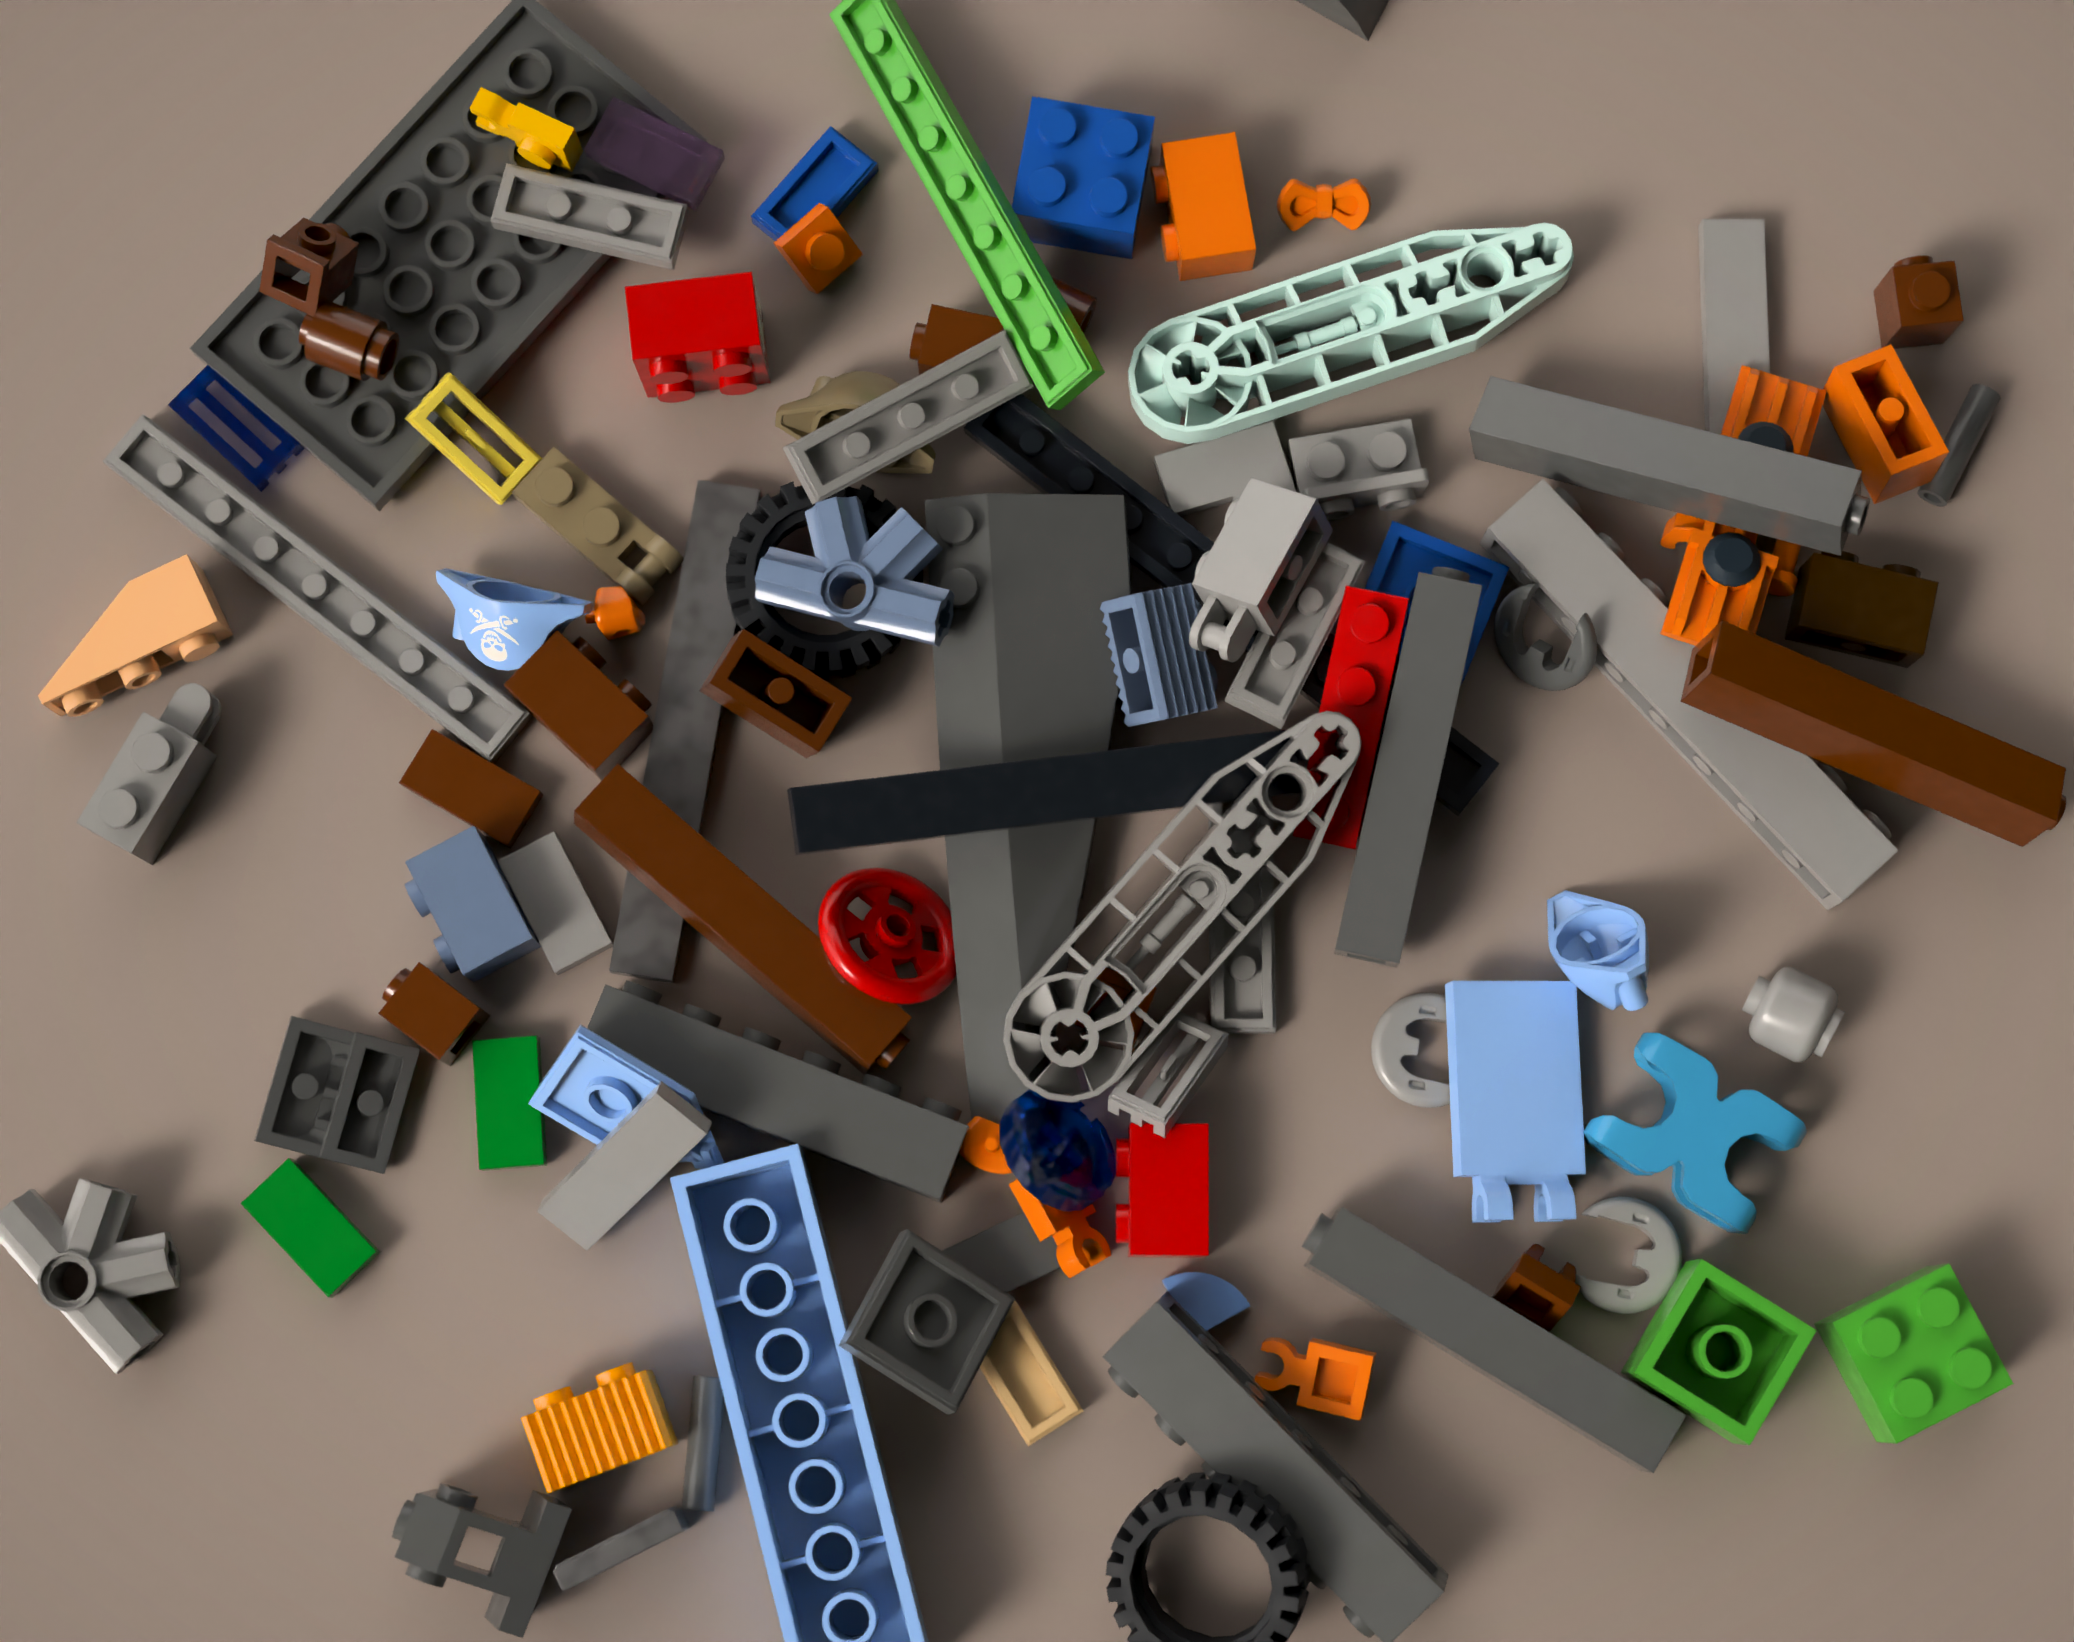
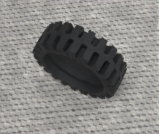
[1106,1472,1311,1642]

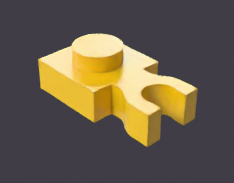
[469,87,583,172]

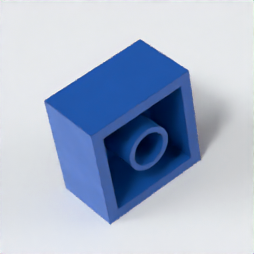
[1012,96,1155,259]

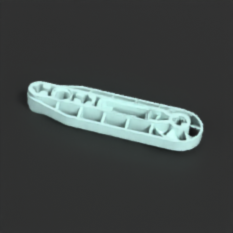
[1128,223,1574,444]

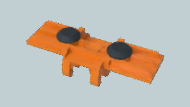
[1660,365,1826,646]

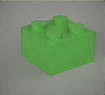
[1620,1259,1817,1445]
[1814,1263,2013,1444]

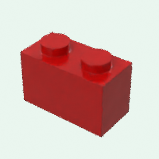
[1115,1123,1209,1258]

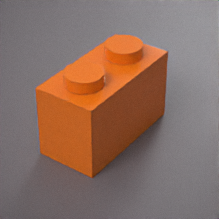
[1150,132,1256,281]
[1822,344,1949,504]

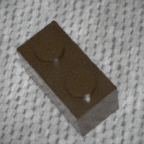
[1784,551,1939,668]

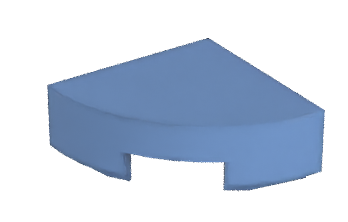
[1162,1272,1251,1331]

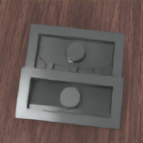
[254,1016,420,1174]

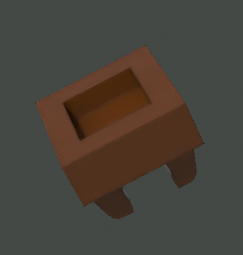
[1492,1244,1581,1332]

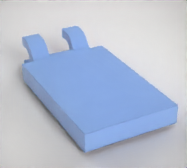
[1445,981,1586,1223]

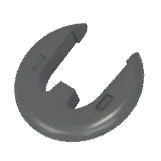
[1494,583,1597,691]

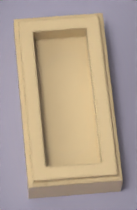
[980,1300,1083,1446]

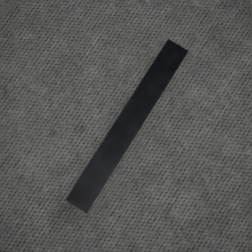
[787,730,1300,855]

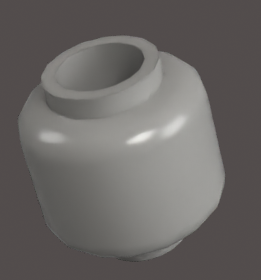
[1742,966,1845,1063]

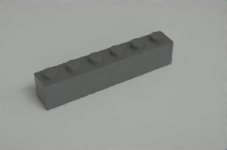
[587,980,969,1203]
[1103,1291,1449,1642]

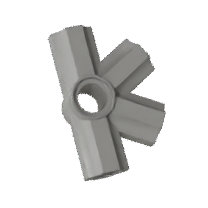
[0,1178,181,1374]

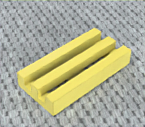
[405,372,543,505]

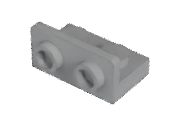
[1287,418,1429,521]

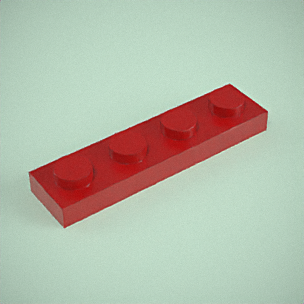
[1293,585,1410,850]

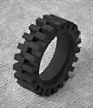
[726,482,923,680]

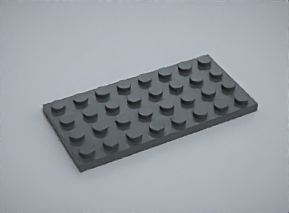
[190,0,709,512]

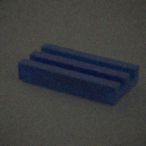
[168,365,305,492]

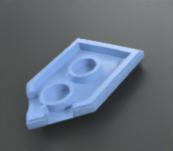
[528,1024,724,1169]

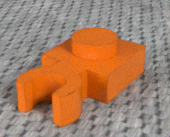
[1009,1157,1111,1278]
[1255,1337,1377,1421]

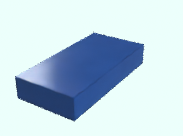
[751,126,879,241]

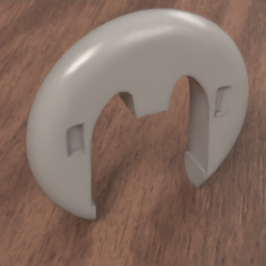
[1371,993,1450,1108]
[1575,1196,1682,1314]

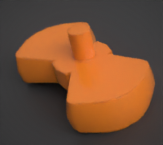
[1277,178,1371,231]

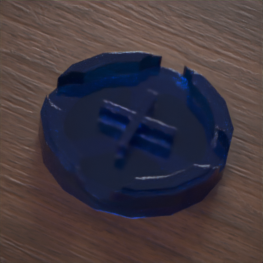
[999,1089,1116,1211]

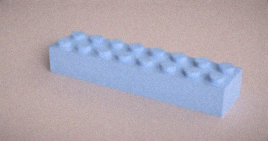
[670,1144,929,1642]

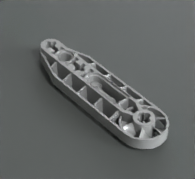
[1003,711,1362,1103]

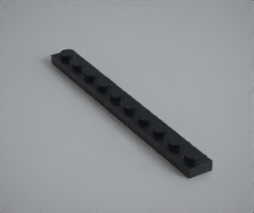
[964,394,1500,816]

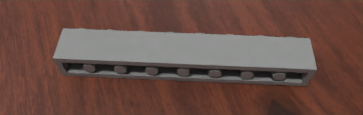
[1479,479,1899,911]

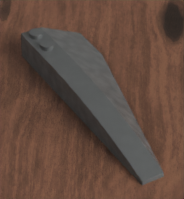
[925,493,1132,1129]

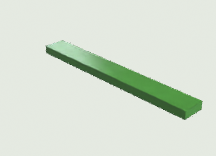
[829,0,1105,410]

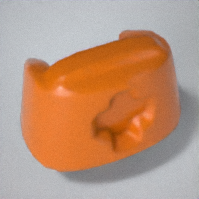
[585,586,646,640]
[960,1116,1027,1174]

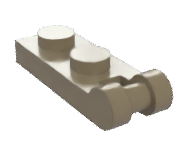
[512,447,684,606]

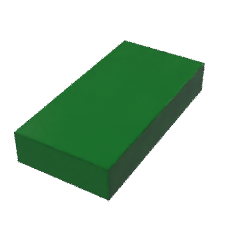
[472,1035,547,1171]
[240,1158,380,1298]

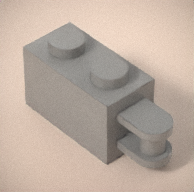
[1189,478,1333,662]
[76,683,222,865]

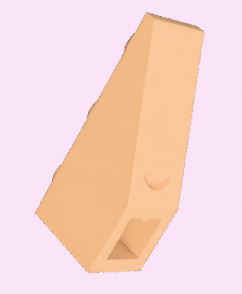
[38,554,233,717]

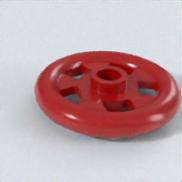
[818,868,957,1004]

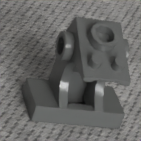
[392,1483,572,1638]

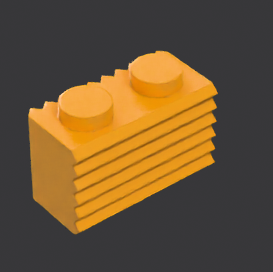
[521,1362,678,1494]

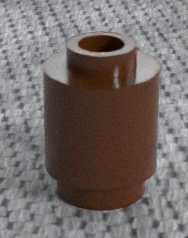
[299,301,399,381]

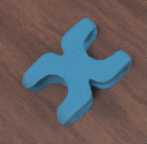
[1583,1033,1807,1234]

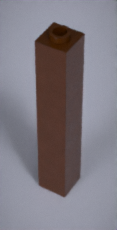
[1681,620,2066,847]
[574,763,912,1075]

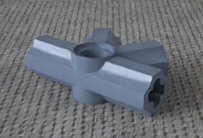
[755,496,954,647]

